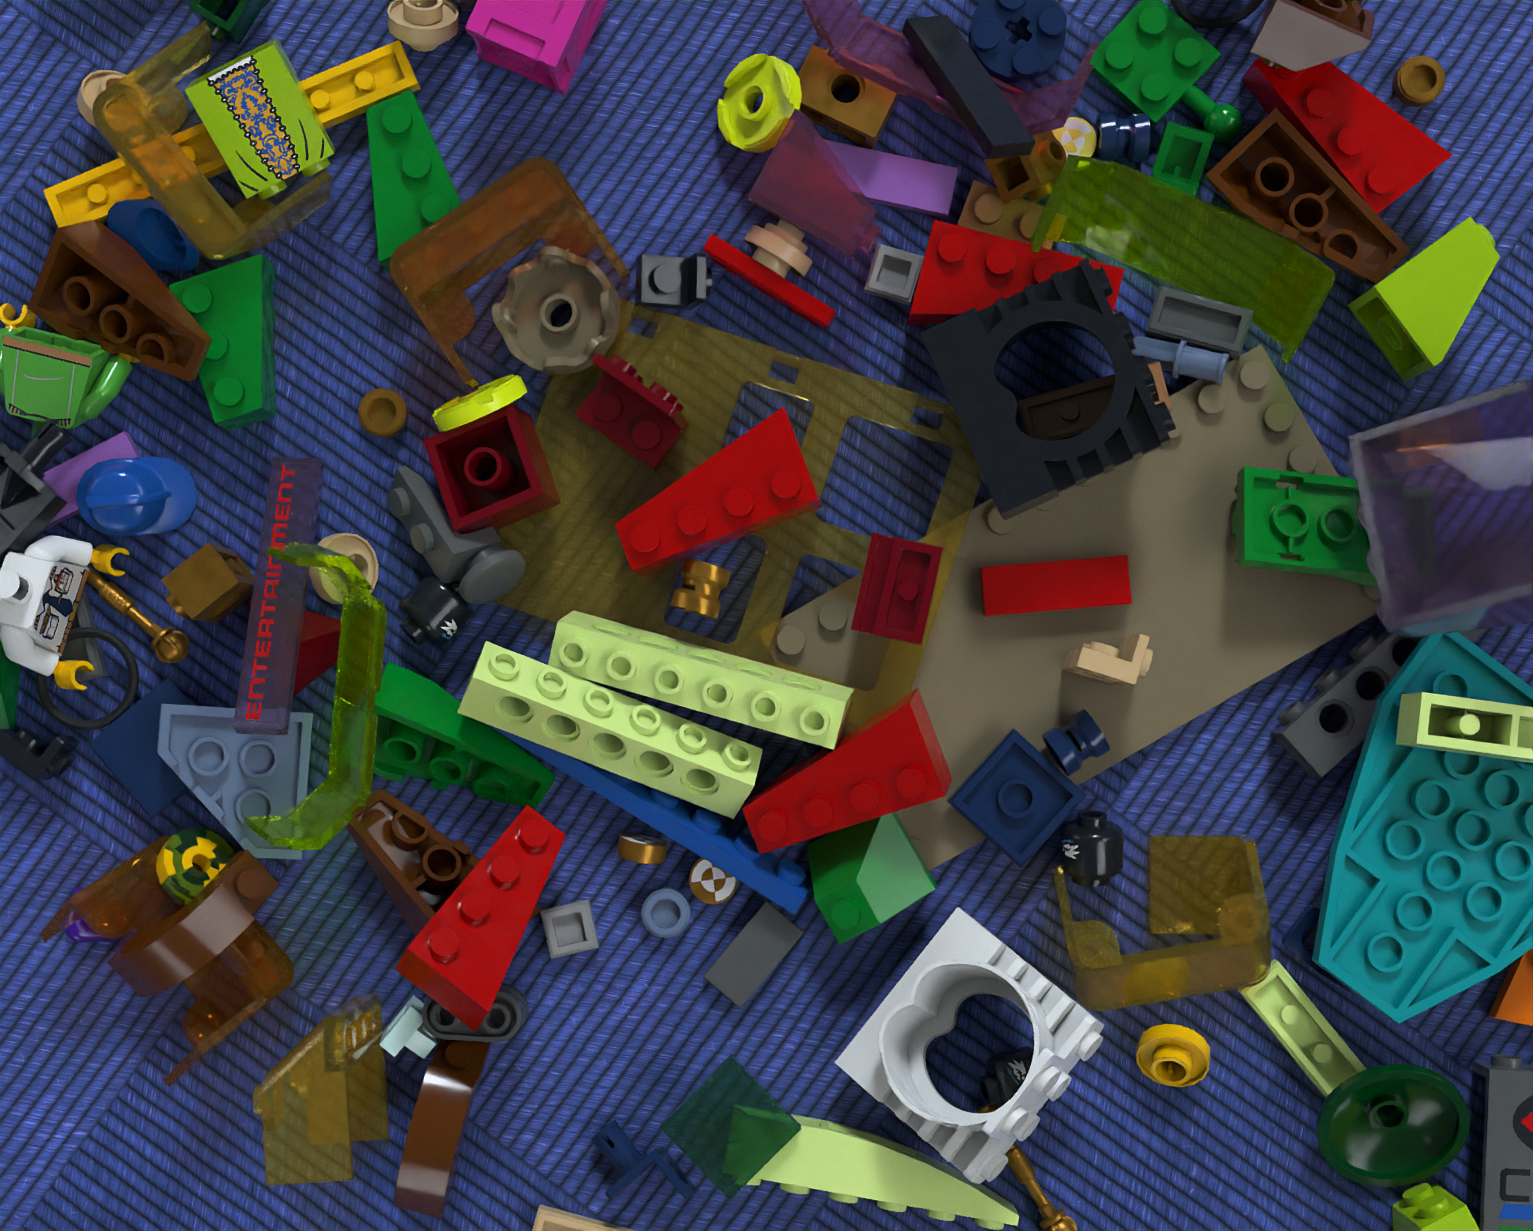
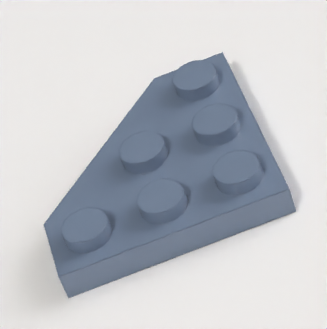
[157,703,313,860]

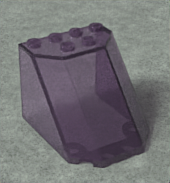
[1347,379,1533,637]

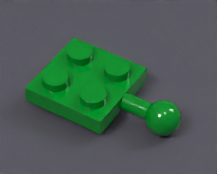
[1083,0,1243,143]

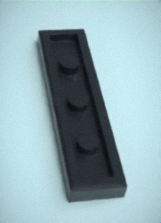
[902,15,1036,159]

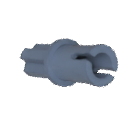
[1131,336,1229,384]

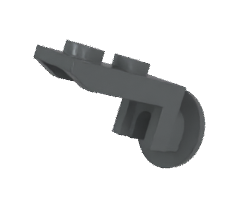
[387,466,526,605]

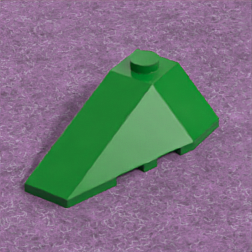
[341,661,556,809]

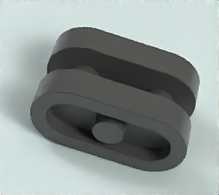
[422,984,528,1042]

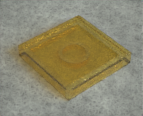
[1148,835,1249,935]

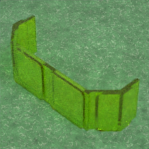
[1030,154,1335,363]
[244,543,387,850]

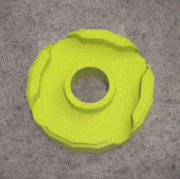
[717,54,802,153]
[432,374,527,432]

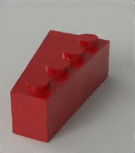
[1241,58,1452,215]
[906,220,1125,325]
[615,406,823,576]
[742,688,953,854]
[395,805,566,1032]

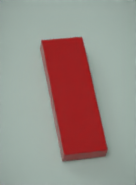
[703,233,836,331]
[979,555,1132,617]

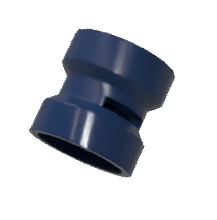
[1094,113,1150,163]
[1041,709,1110,776]

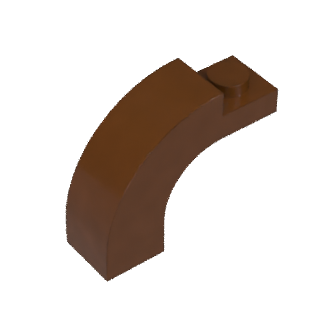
[107,850,280,997]
[394,1039,490,1219]

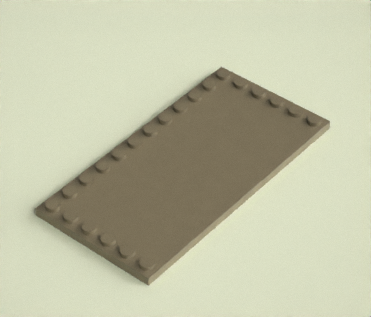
[758,344,1408,871]

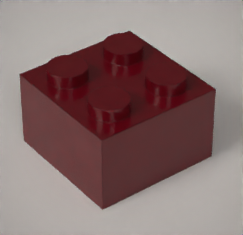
[423,403,561,535]

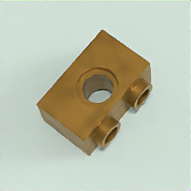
[798,45,900,150]
[161,542,263,623]

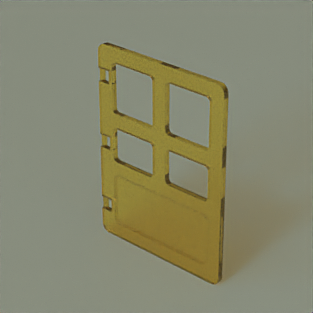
[493,298,983,726]

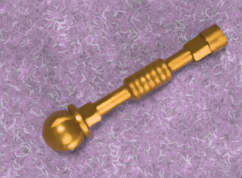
[86,565,190,663]
[975,1104,1077,1231]

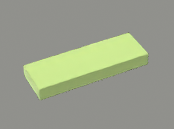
[1237,959,1367,1098]

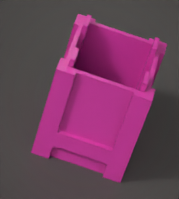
[465,0,609,96]

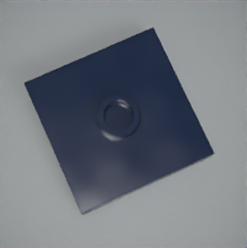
[946,728,1087,868]

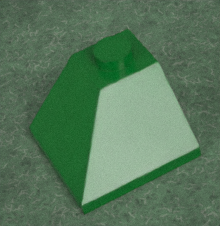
[806,812,938,944]

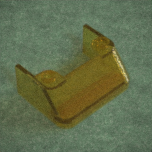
[92,21,332,260]
[1052,834,1272,1011]
[253,994,390,1186]

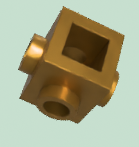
[984,128,1072,204]

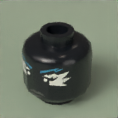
[398,575,471,647]
[1060,811,1124,887]
[979,1046,1050,1110]

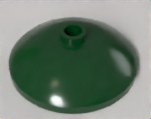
[1316,1064,1470,1187]

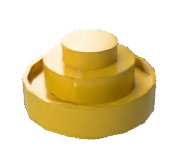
[1136,1024,1210,1087]

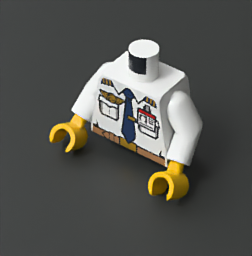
[0,535,130,690]

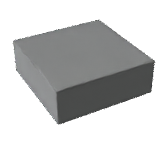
[864,243,924,305]
[541,899,600,959]

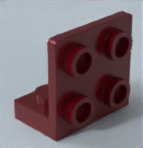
[575,353,689,472]

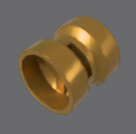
[670,558,731,620]

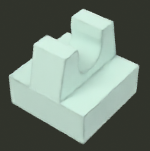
[379,995,437,1059]

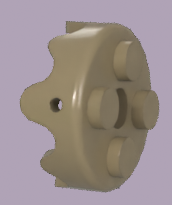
[492,246,621,375]

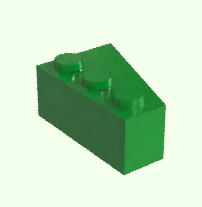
[366,90,477,274]
[169,253,275,431]

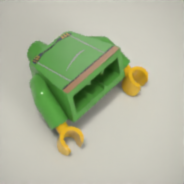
[0,303,140,439]

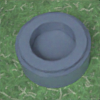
[641,887,691,938]

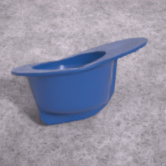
[107,194,215,272]
[76,456,197,536]

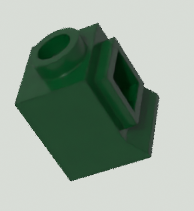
[188,0,271,45]

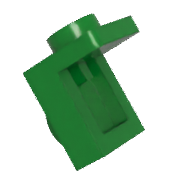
[1149,121,1215,201]

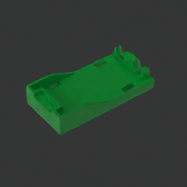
[1231,466,1435,592]

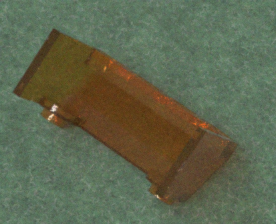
[389,157,631,390]
[39,835,294,1087]

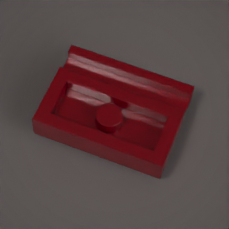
[851,532,944,646]

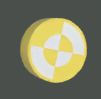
[1052,117,1097,169]

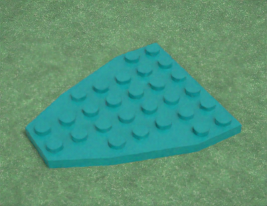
[1312,619,1533,1024]

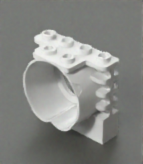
[834,907,1104,1184]

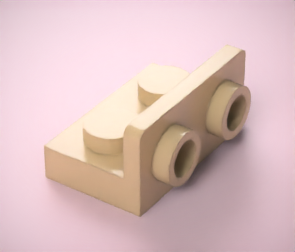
[1062,634,1153,687]

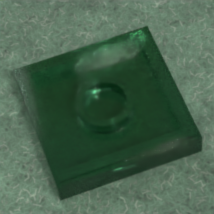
[660,1054,802,1200]

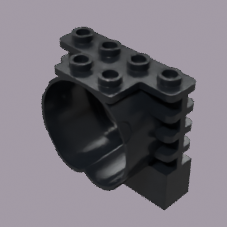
[920,258,1176,521]

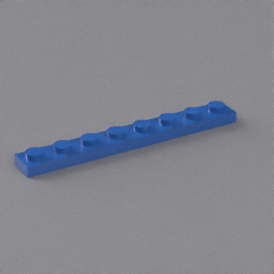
[484,723,812,914]

